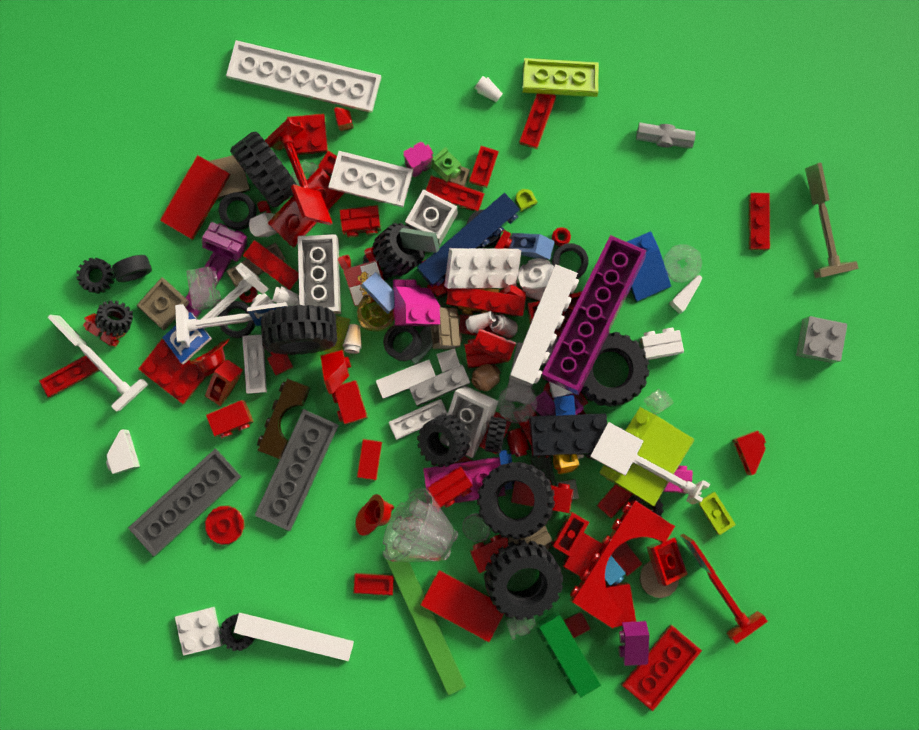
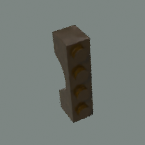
[257,378,311,459]

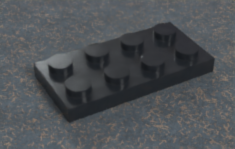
[529,414,607,457]

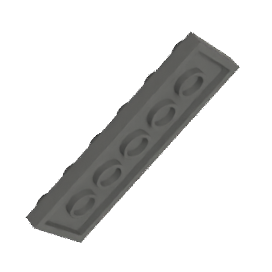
[255,409,339,531]
[128,448,242,557]

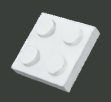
[175,607,223,655]

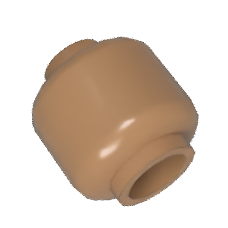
[471,364,500,391]

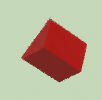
[646,537,688,586]

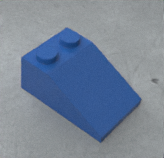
[627,231,671,302]

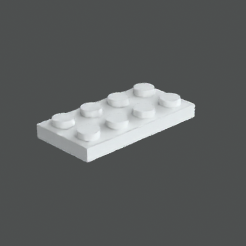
[329,151,413,208]
[444,248,521,288]

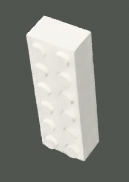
[509,264,579,387]

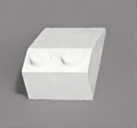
[440,386,498,458]

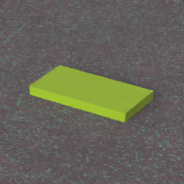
[522,58,599,97]

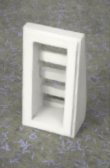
[670,275,702,314]

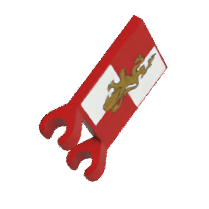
[338,247,385,306]

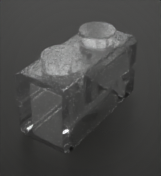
[186,267,221,311]

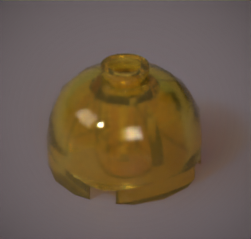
[356,294,395,332]

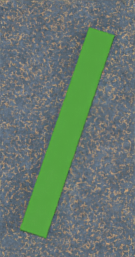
[383,543,466,695]

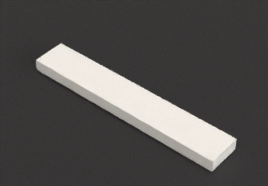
[234,612,354,661]

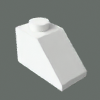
[106,429,140,474]

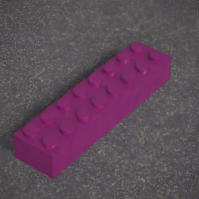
[542,235,646,395]

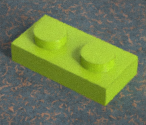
[698,492,736,535]

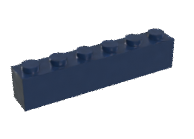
[417,192,520,288]

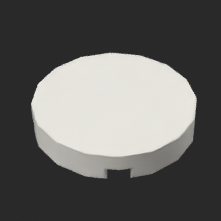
[518,258,554,293]

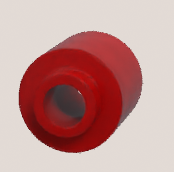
[506,428,530,457]

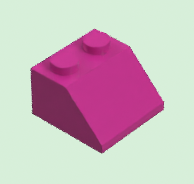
[394,286,440,327]

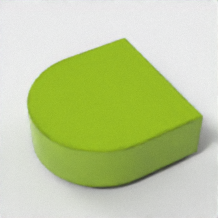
[515,189,538,212]

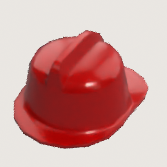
[190,338,230,376]
[355,494,394,536]

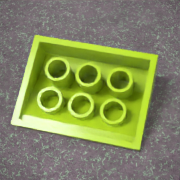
[599,407,694,506]

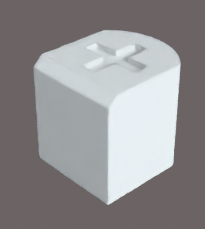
[249,213,277,237]

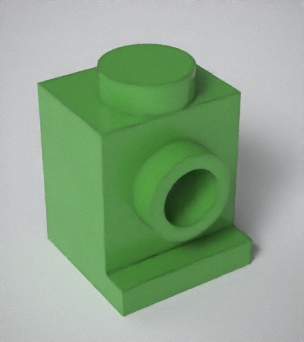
[431,147,461,182]

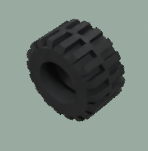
[373,223,425,276]
[417,414,471,467]

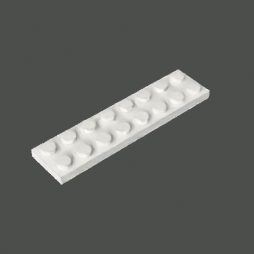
[226,40,381,113]

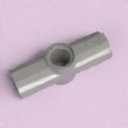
[636,123,696,149]

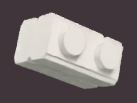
[639,328,684,360]

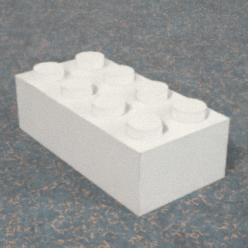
[298,235,341,314]

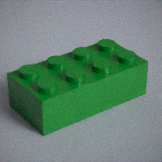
[536,610,601,698]

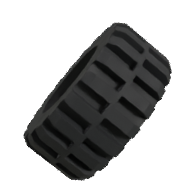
[230,132,297,207]
[261,305,337,355]
[580,332,650,407]
[477,462,555,539]
[484,540,563,620]

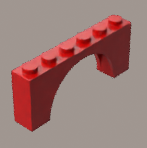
[570,500,675,628]

